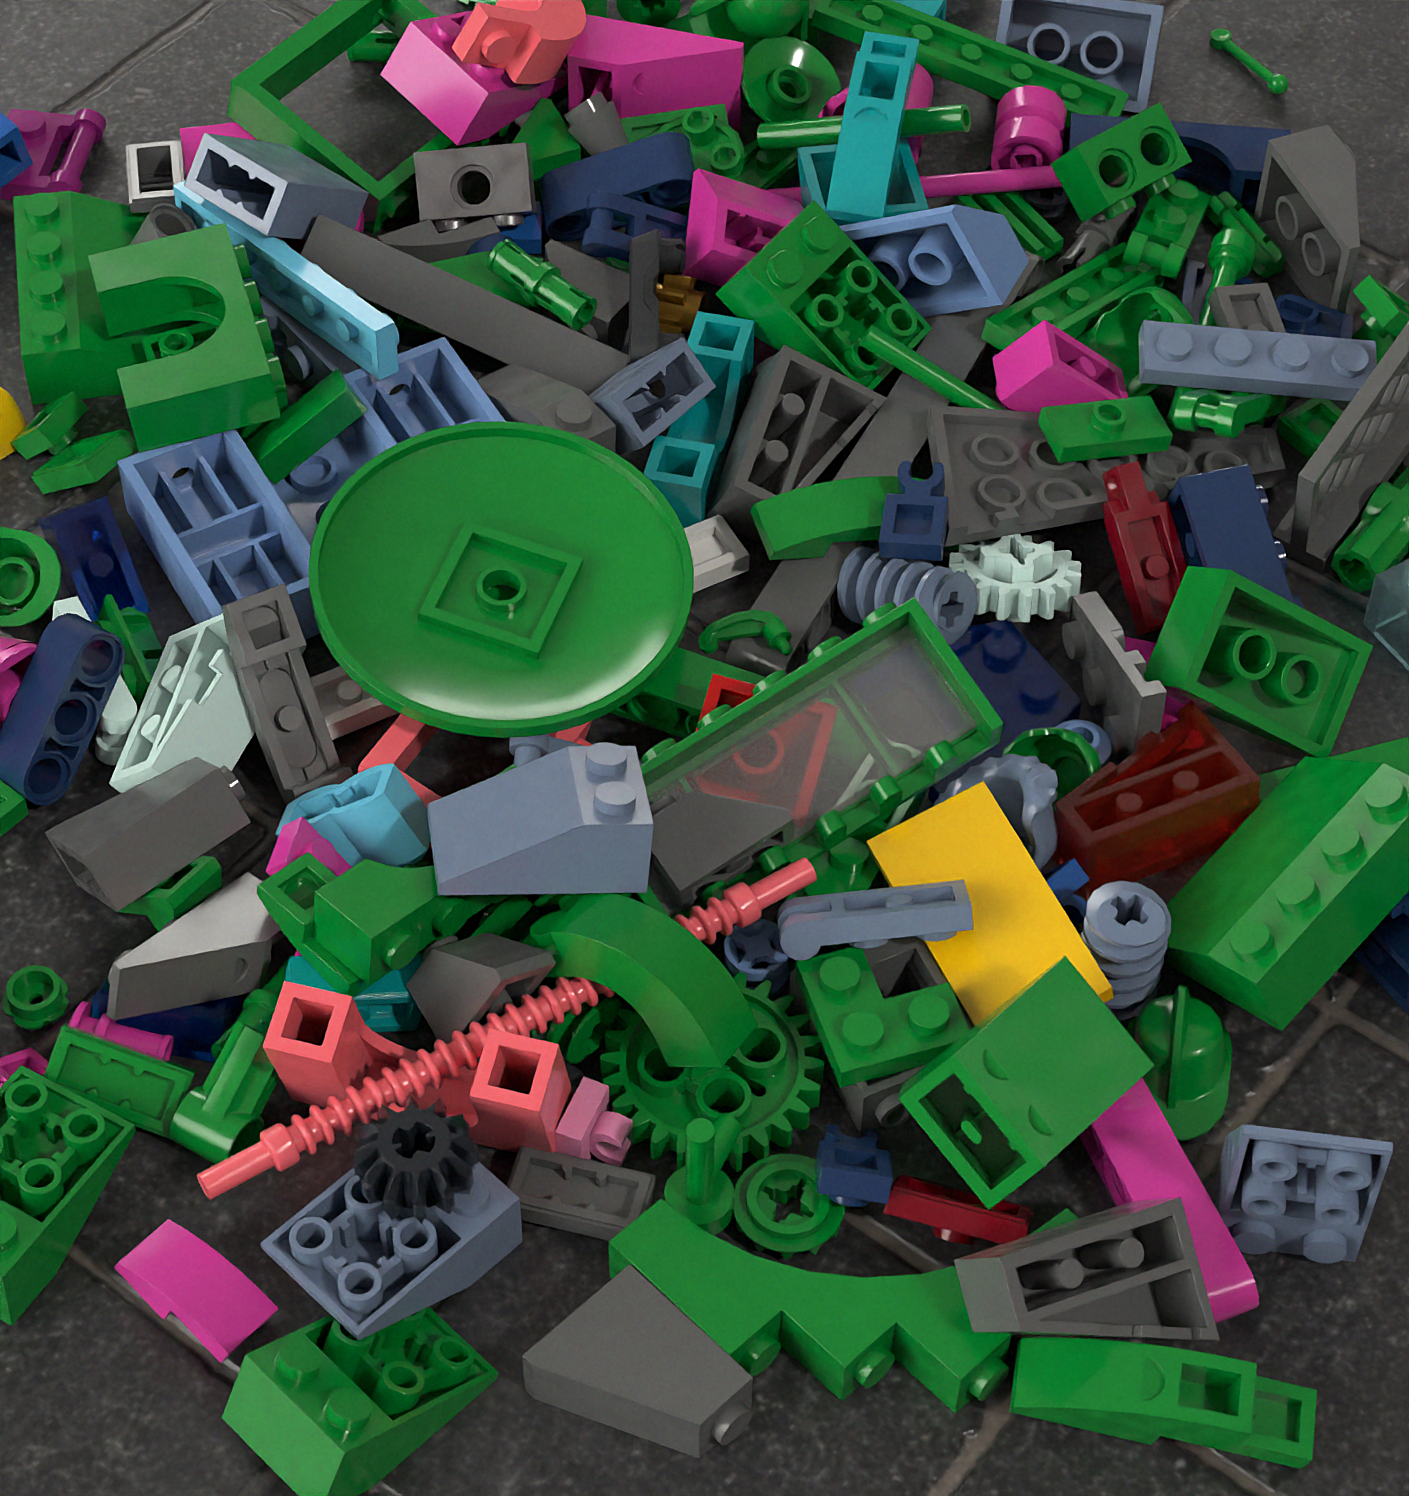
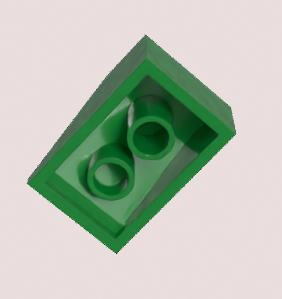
[1143,566,1373,758]

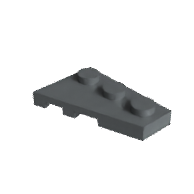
[1062,591,1167,764]

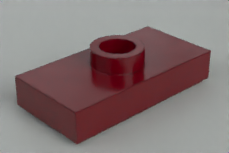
[884,1174,1034,1244]

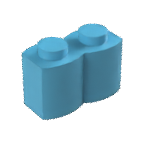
[276,763,431,868]

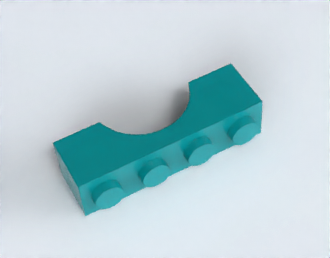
[643,311,755,528]

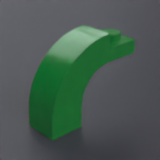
[522,893,758,1068]

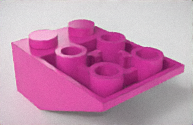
[380,10,568,146]
[567,14,744,141]

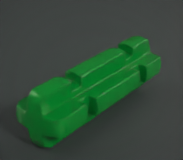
[1206,191,1286,279]

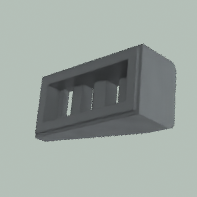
[126,140,186,213]

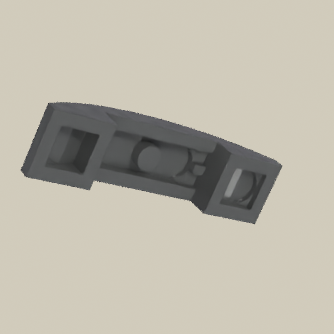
[222,583,353,806]

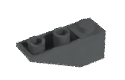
[106,872,297,1021]

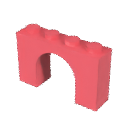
[263,981,574,1153]

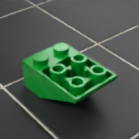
[715,200,932,390]
[898,955,1155,1210]
[0,1065,136,1326]
[222,1307,499,1496]

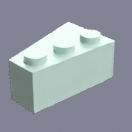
[109,614,307,793]

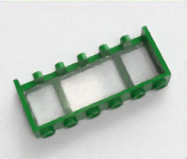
[631,597,1004,919]

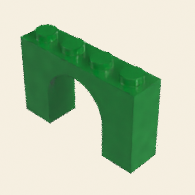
[88,223,287,453]

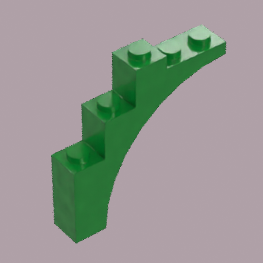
[609,1198,1080,1414]

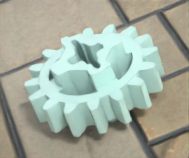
[949,534,1082,622]

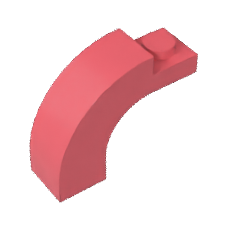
[451,0,586,84]

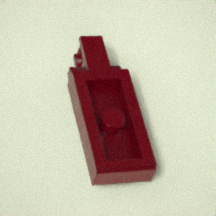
[1102,461,1187,636]

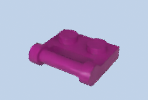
[0,109,106,200]

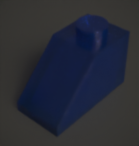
[38,496,151,622]

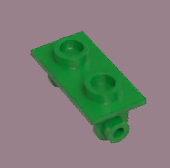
[93,594,163,714]

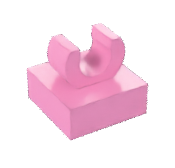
[555,1077,633,1166]

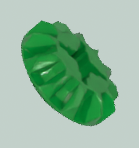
[733,1154,845,1261]

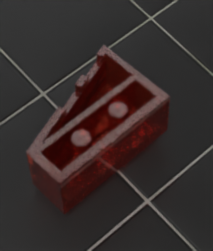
[1054,700,1260,900]

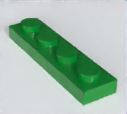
[981,242,1165,351]

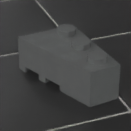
[706,345,887,543]
[954,1197,1220,1341]

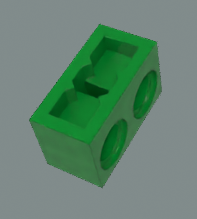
[1050,102,1192,223]

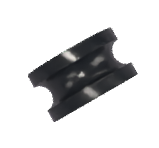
[1023,187,1070,225]

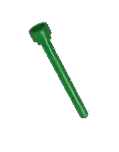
[1166,229,1257,433]

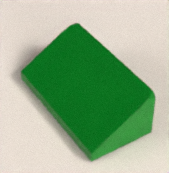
[245,368,368,485]

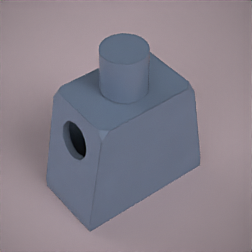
[588,337,716,455]

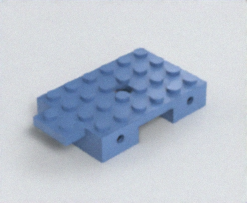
[117,337,506,639]

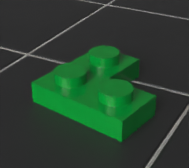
[795,947,970,1088]

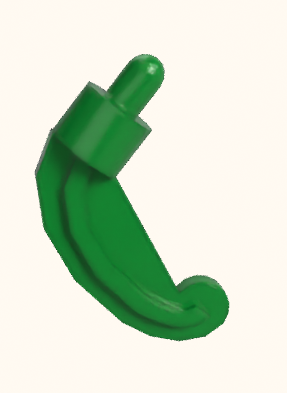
[698,609,793,656]

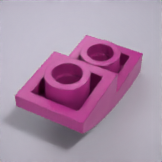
[114,1219,279,1363]

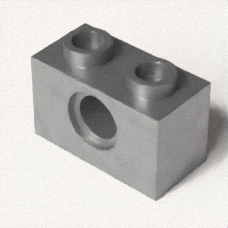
[413,143,536,232]

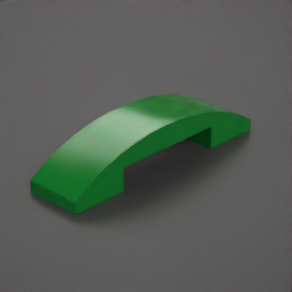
[750,476,976,560]

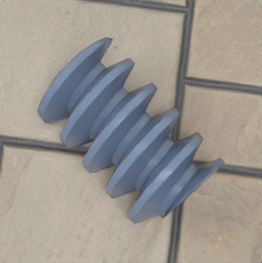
[837,546,977,645]
[1081,881,1171,1022]

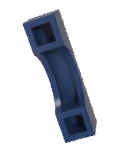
[1066,113,1291,213]

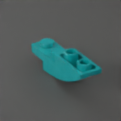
[826,31,920,223]

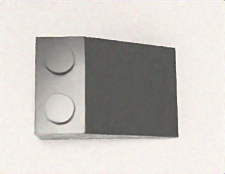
[1254,124,1360,313]

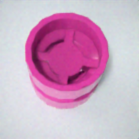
[991,85,1067,170]

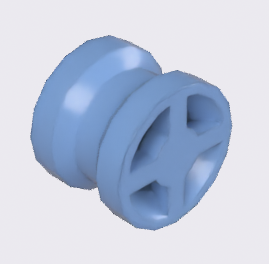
[723,919,790,1001]

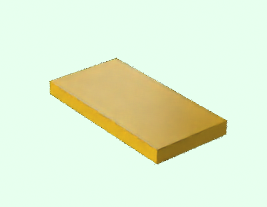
[866,781,1114,1027]

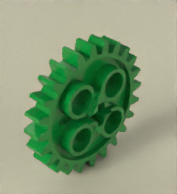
[600,972,824,1172]

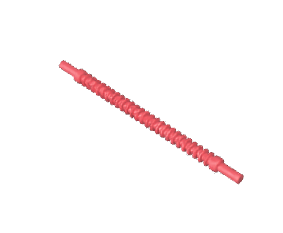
[197,857,817,1200]

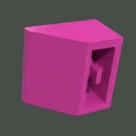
[682,168,804,287]

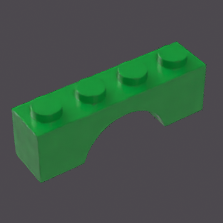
[312,764,517,985]

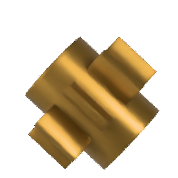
[655,273,708,337]

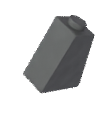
[45,757,251,912]
[522,1264,753,1458]

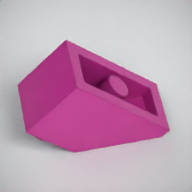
[992,319,1128,412]

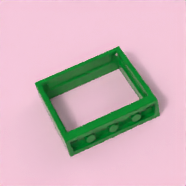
[227,0,516,235]

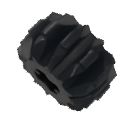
[353,1095,478,1225]

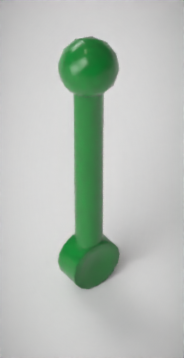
[1210,28,1289,95]

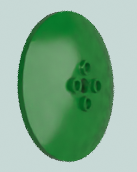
[308,421,694,738]

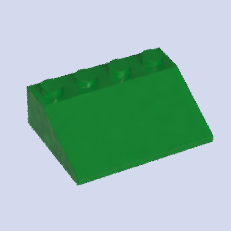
[13,191,200,405]
[1164,756,1409,1031]

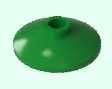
[741,36,841,123]

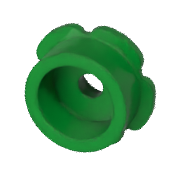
[2,965,69,1030]

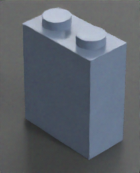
[184,133,369,240]

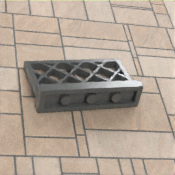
[1272,321,1409,574]

